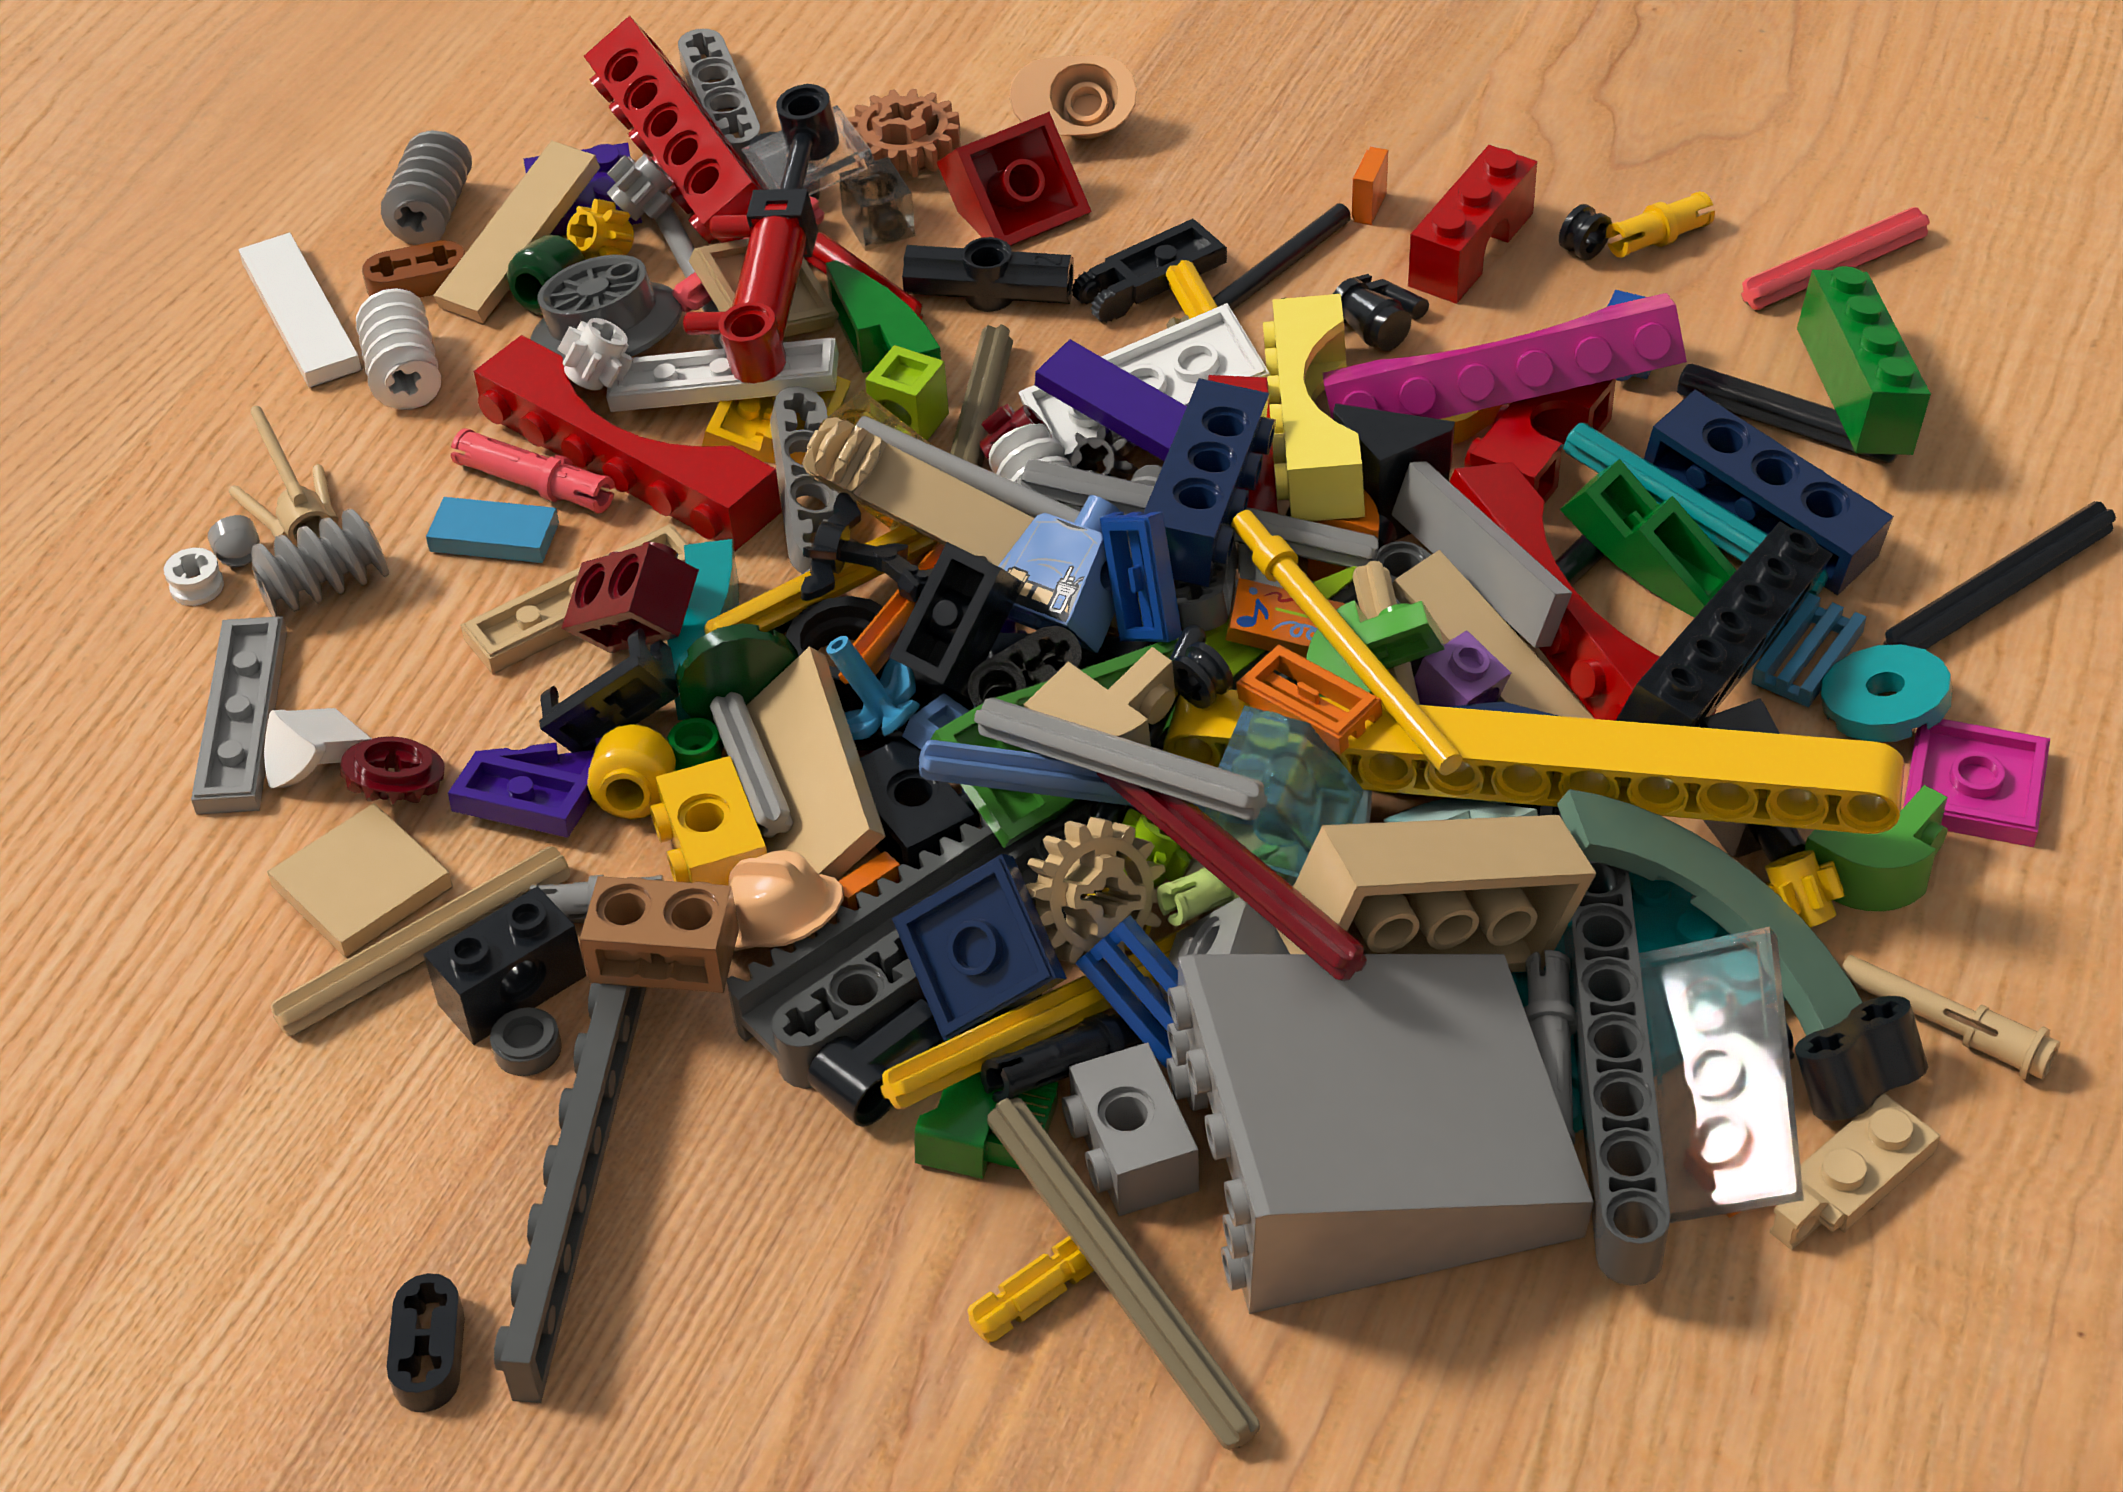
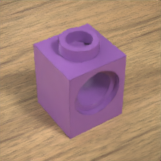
[1414,630,1511,707]

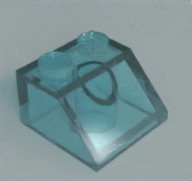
[1205,705,1364,878]

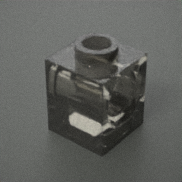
[838,157,915,251]

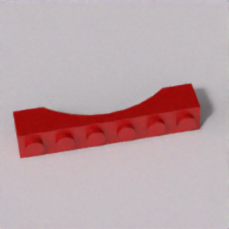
[473,335,782,552]
[1449,462,1717,721]

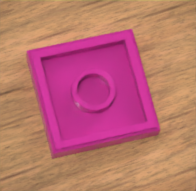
[1903,719,2050,847]

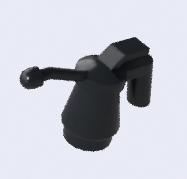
[1281,274,1429,351]

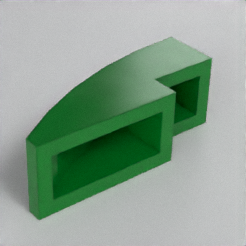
[826,260,941,373]
[1560,459,1736,618]

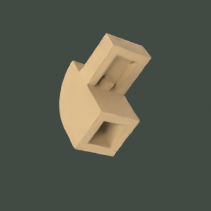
[1024,647,1175,747]

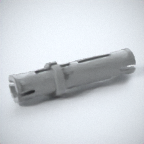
[1524,950,1577,1145]

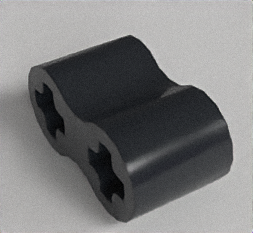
[1795,996,1928,1121]

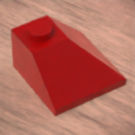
[936,111,1092,246]

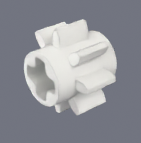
[557,318,634,390]

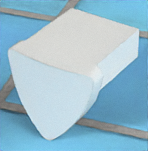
[264,708,372,788]

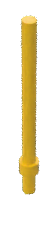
[1231,510,1462,775]

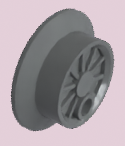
[530,255,682,367]

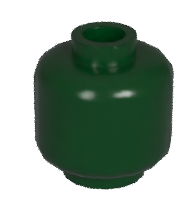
[507,235,586,315]

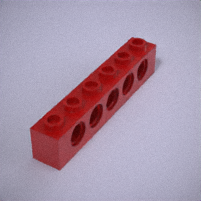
[584,15,765,244]

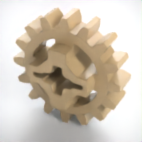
[1026,817,1166,964]

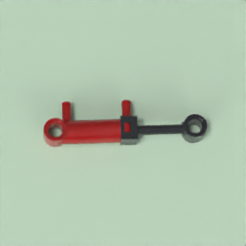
[683,84,839,384]

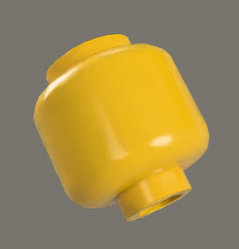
[587,724,676,820]

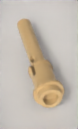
[1842,955,2060,1080]

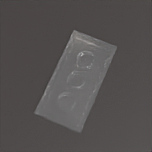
[1639,927,1804,1223]

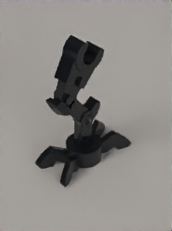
[801,492,988,602]

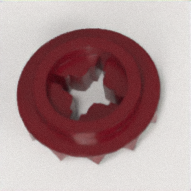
[340,736,445,806]

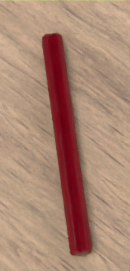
[1096,772,1367,981]

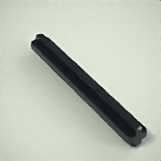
[1883,501,2116,650]

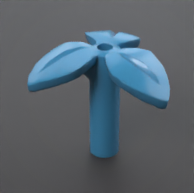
[826,636,920,740]

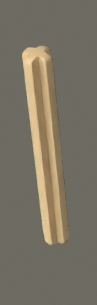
[271,846,570,1036]

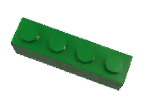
[1797,266,1931,455]

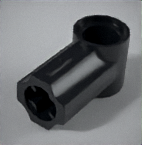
[808,998,944,1127]

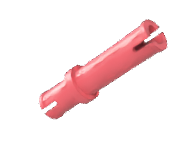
[451,428,615,513]

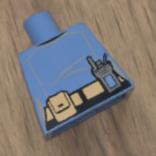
[998,495,1132,653]

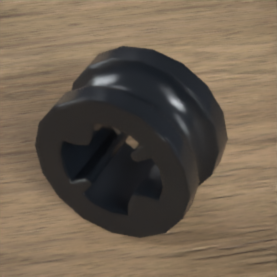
[1559,204,1612,261]
[1172,641,1234,709]

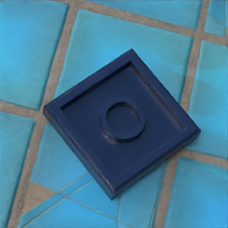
[892,854,1067,1042]

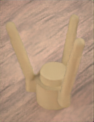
[229,406,339,546]

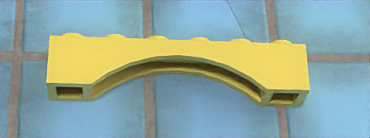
[1263,294,1365,521]

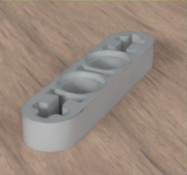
[678,29,761,163]
[770,386,839,574]

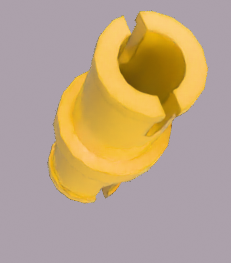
[1606,191,1715,258]

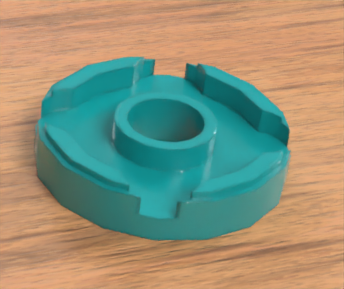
[1821,644,1952,742]

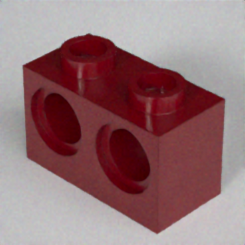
[561,542,699,653]

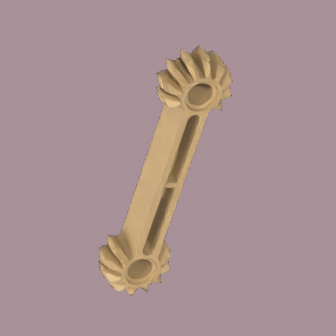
[802,417,1143,637]

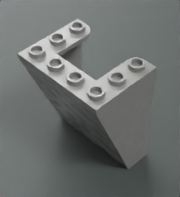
[1166,954,1594,1314]

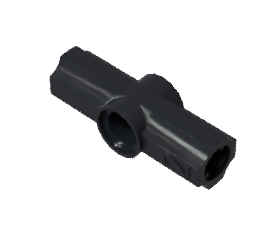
[902,237,1074,312]

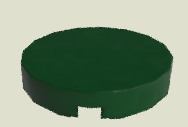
[675,623,799,724]

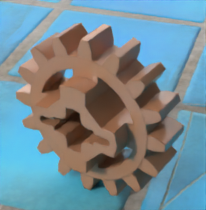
[846,89,961,178]

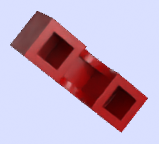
[1408,145,1538,304]
[1464,379,1616,504]

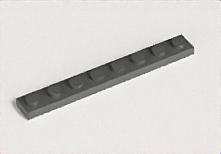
[494,983,647,1403]

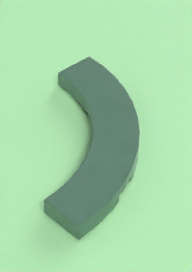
[1557,789,1863,1036]

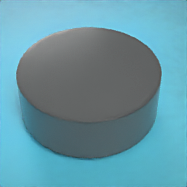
[490,1007,562,1076]

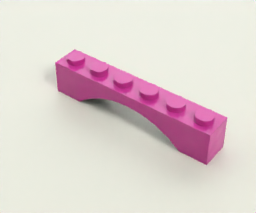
[1323,293,1687,419]

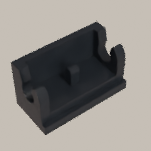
[539,628,679,753]

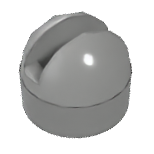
[208,515,260,568]

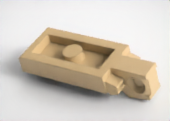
[1770,1093,1941,1250]

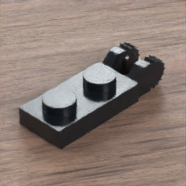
[1071,218,1227,323]

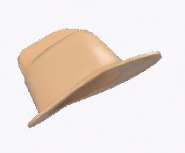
[1009,55,1137,139]
[728,850,843,951]

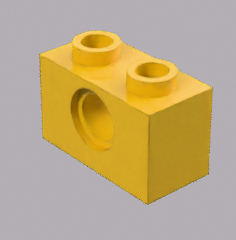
[650,756,767,885]

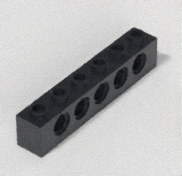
[1615,521,1833,727]

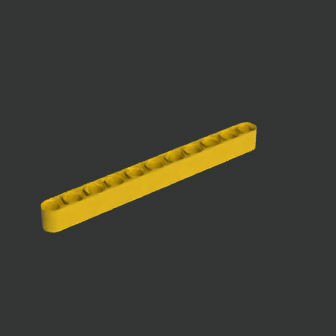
[1163,690,1905,834]

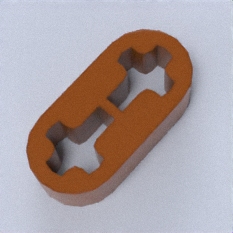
[362,240,465,298]

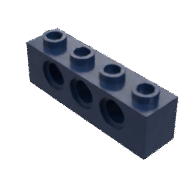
[1143,378,1276,587]
[1644,390,1894,596]

